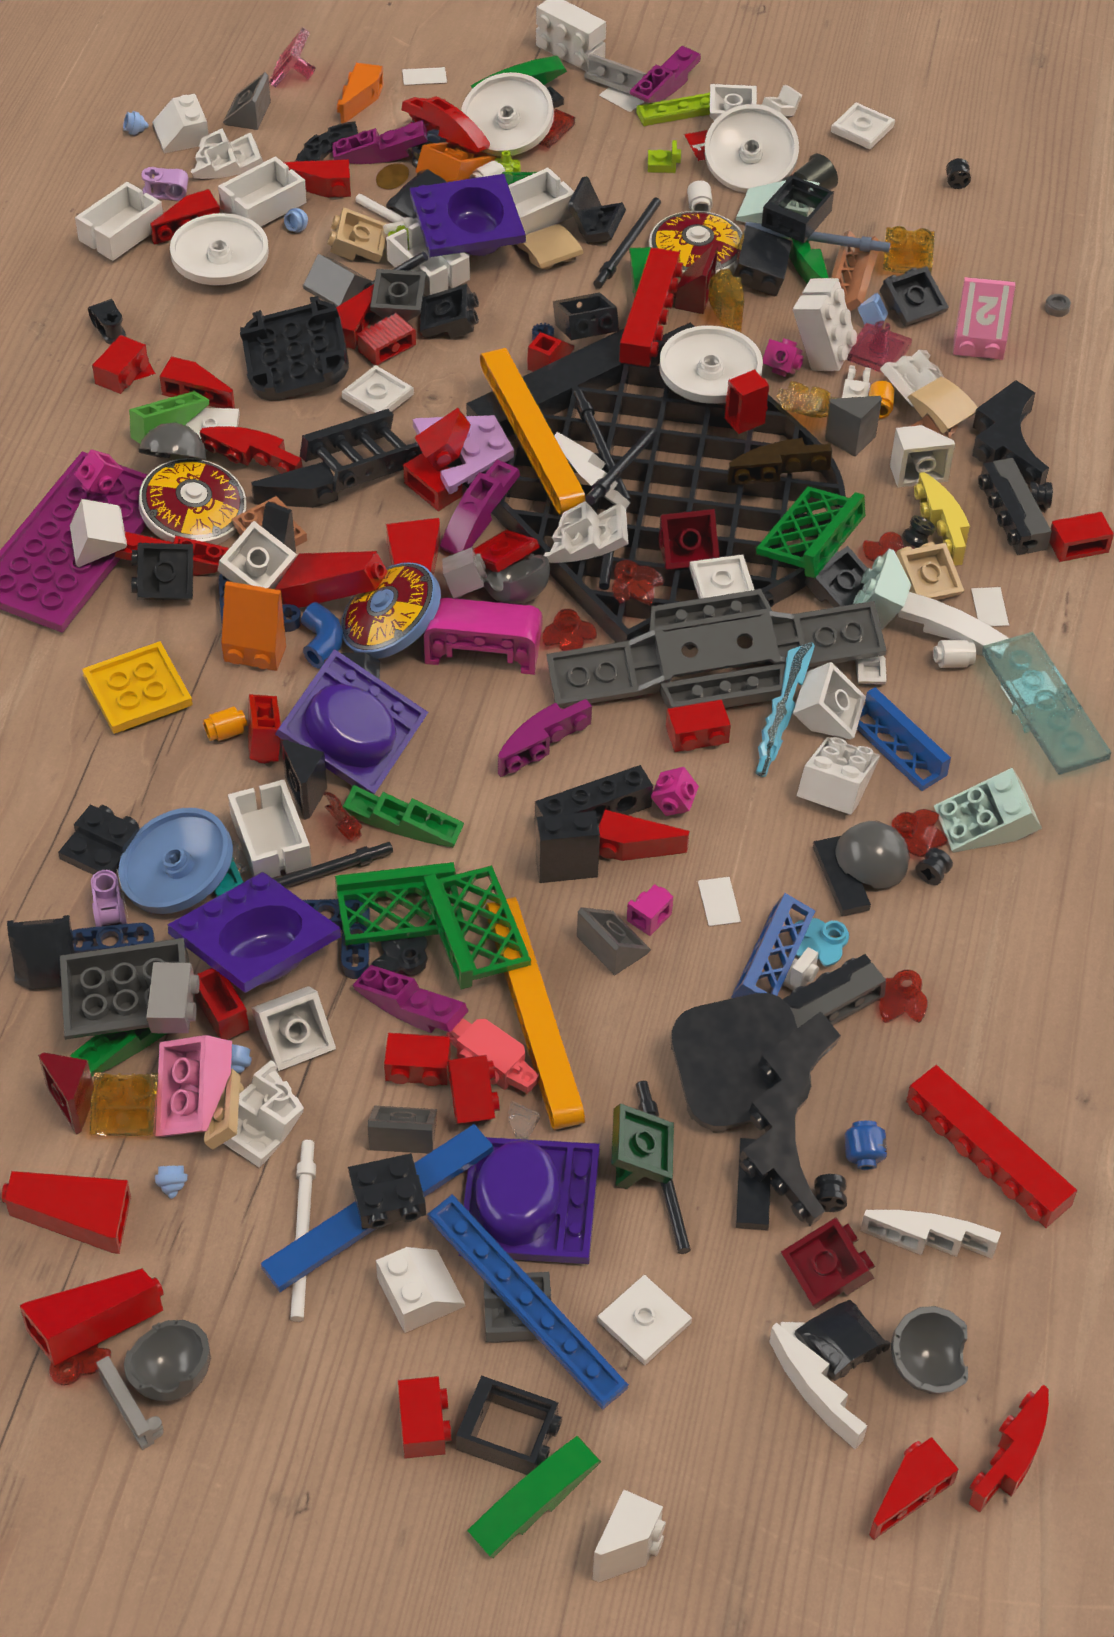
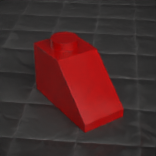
[414,408,471,472]

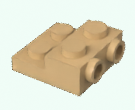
[327,207,386,263]
[896,542,964,600]

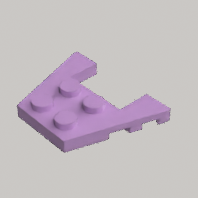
[413,415,514,494]

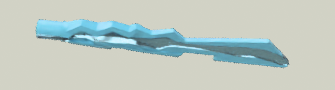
[755,642,815,777]

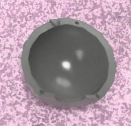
[138,422,206,460]
[483,554,550,605]
[835,821,910,889]
[891,1306,968,1394]
[124,1320,211,1401]

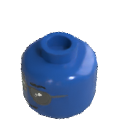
[845,1120,887,1170]

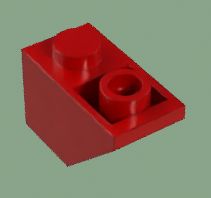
[527,332,575,372]

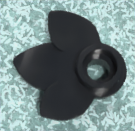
[372,936,428,975]

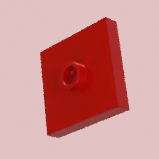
[473,530,540,573]

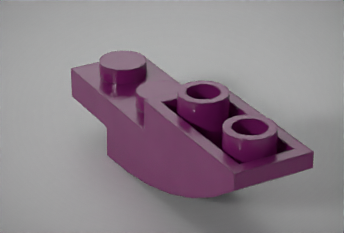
[630,45,701,103]
[333,120,427,164]
[440,459,520,555]
[498,699,592,777]
[352,965,468,1033]

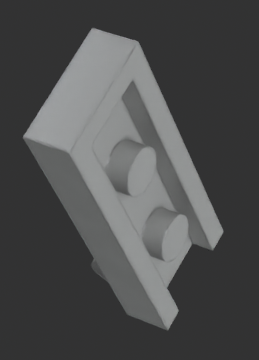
[584,54,647,94]
[96,1356,164,1450]

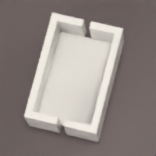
[536,0,606,72]
[218,156,307,227]
[508,168,574,235]
[75,182,163,261]
[386,222,470,296]
[792,278,857,371]
[228,779,312,878]

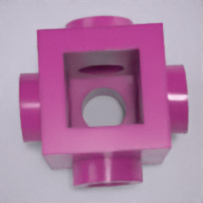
[763,338,804,377]
[74,449,123,495]
[651,767,699,816]

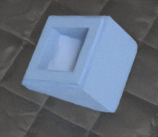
[858,293,888,329]

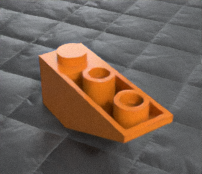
[337,63,384,123]

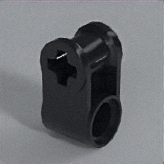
[88,299,126,344]

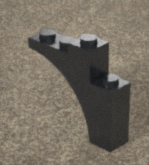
[972,380,1049,485]

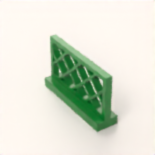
[756,486,866,578]
[335,862,464,945]
[423,865,531,990]

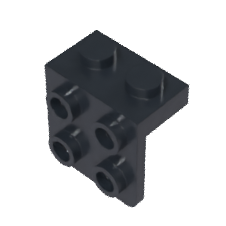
[568,176,626,243]

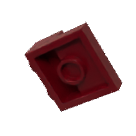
[781,1217,875,1309]

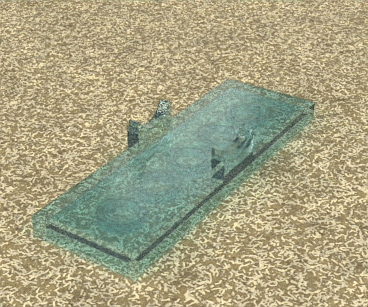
[982,632,1112,775]

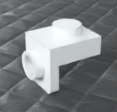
[762,85,802,116]
[775,947,819,990]

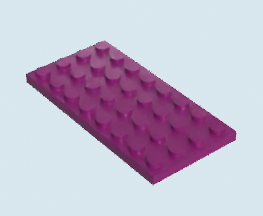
[0,451,147,633]

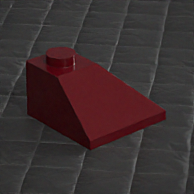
[672,244,718,314]

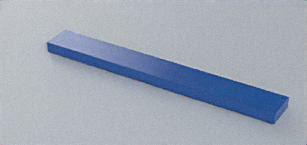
[260,1124,494,1292]
[427,1194,629,1410]

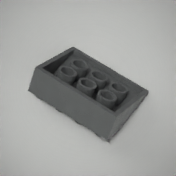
[60,938,189,1040]

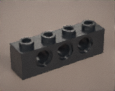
[534,765,653,826]

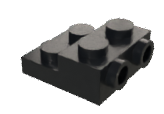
[879,266,949,327]
[420,284,479,338]
[131,543,193,600]
[804,546,867,607]
[58,804,140,875]
[348,1153,426,1230]

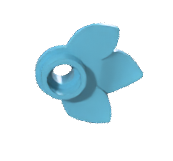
[795,918,849,967]

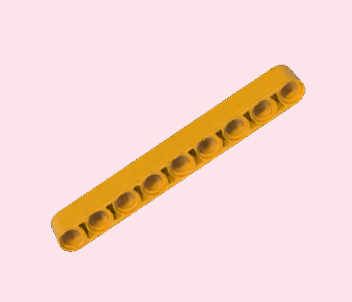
[479,348,585,514]
[485,897,585,1130]

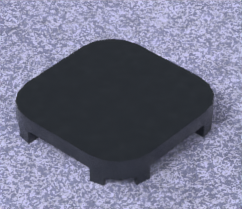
[240,296,349,401]
[671,993,812,1133]

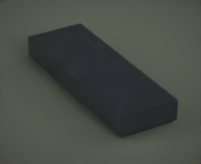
[813,836,871,916]
[736,1138,771,1230]

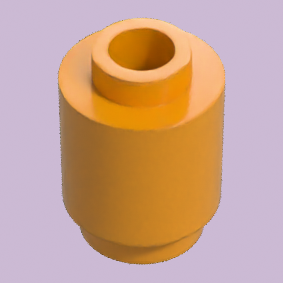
[869,381,895,419]
[203,706,247,742]

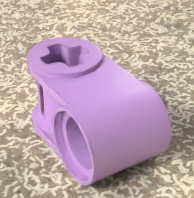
[141,167,189,201]
[91,870,127,927]

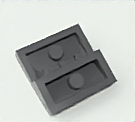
[483,1272,551,1342]

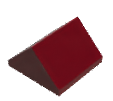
[658,509,719,569]
[38,1052,95,1134]

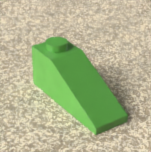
[129,391,209,444]

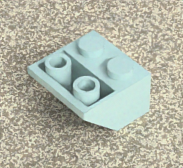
[853,548,911,630]

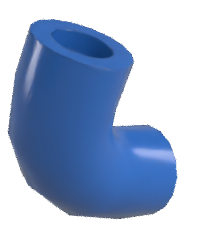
[301,602,343,669]

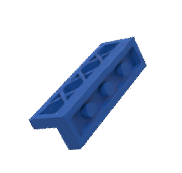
[857,687,951,791]
[731,893,816,998]

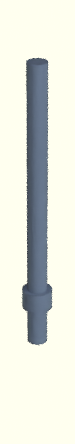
[745,221,891,253]

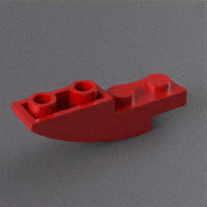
[401,96,490,153]
[199,426,303,474]
[115,531,229,575]
[969,1385,1049,1512]

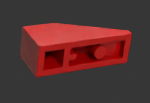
[283,159,351,198]
[336,284,375,350]
[159,356,235,409]
[248,694,281,764]
[599,810,690,861]
[869,1437,959,1540]

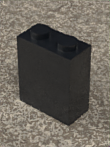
[731,225,792,296]
[536,811,600,883]

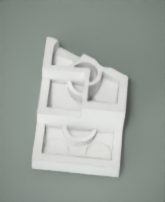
[191,128,264,179]
[880,350,945,406]
[544,501,628,563]
[223,1060,304,1168]

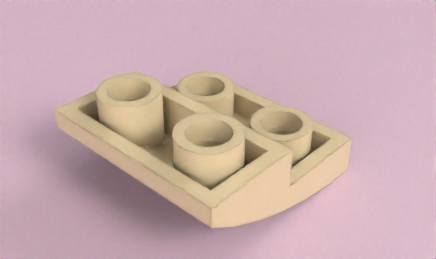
[517,224,583,269]
[907,376,978,434]

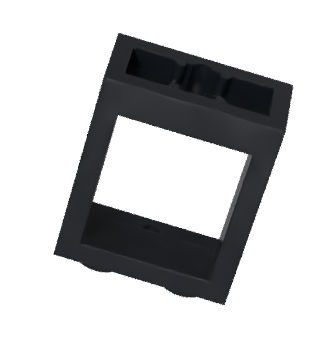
[761,175,834,243]
[553,292,619,341]
[456,1375,562,1475]

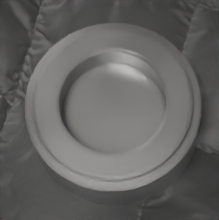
[1045,294,1071,317]

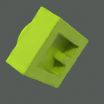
[648,140,681,173]

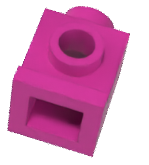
[627,884,674,936]

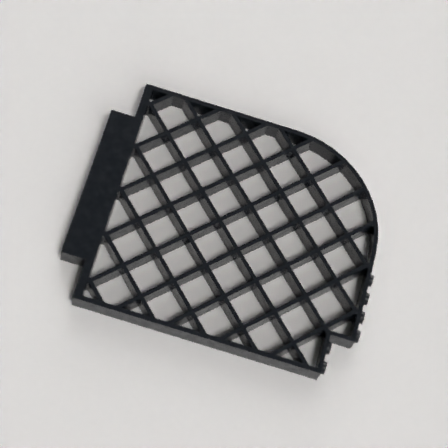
[447,322,846,650]

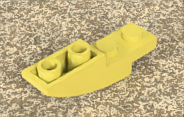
[914,472,970,566]

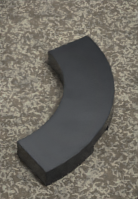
[296,121,358,161]

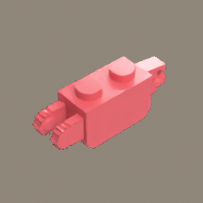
[446,1018,539,1094]

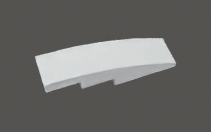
[554,432,630,509]
[898,592,1009,661]
[860,1210,1001,1259]
[769,1323,867,1449]

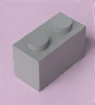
[442,547,487,599]
[146,962,199,1033]

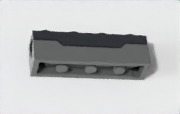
[978,458,1052,555]
[783,954,886,1028]

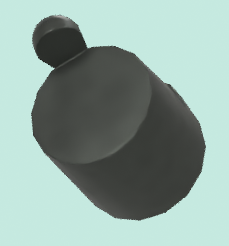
[782,153,838,190]

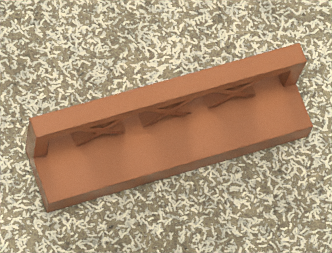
[831,230,879,312]

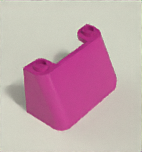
[424,597,543,675]

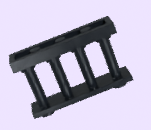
[300,409,422,492]

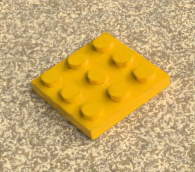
[82,641,193,734]

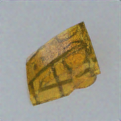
[883,226,935,273]
[708,269,744,333]
[776,381,836,418]
[90,1072,158,1136]

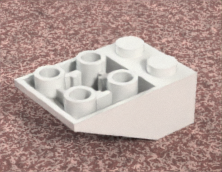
[797,737,881,815]

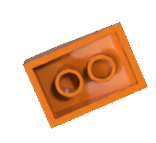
[415,142,497,182]
[221,581,286,671]

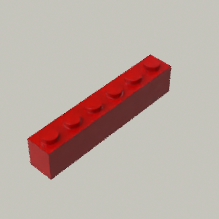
[619,247,683,367]
[906,1065,1077,1228]

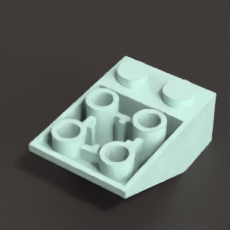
[736,180,820,224]
[934,768,1042,853]

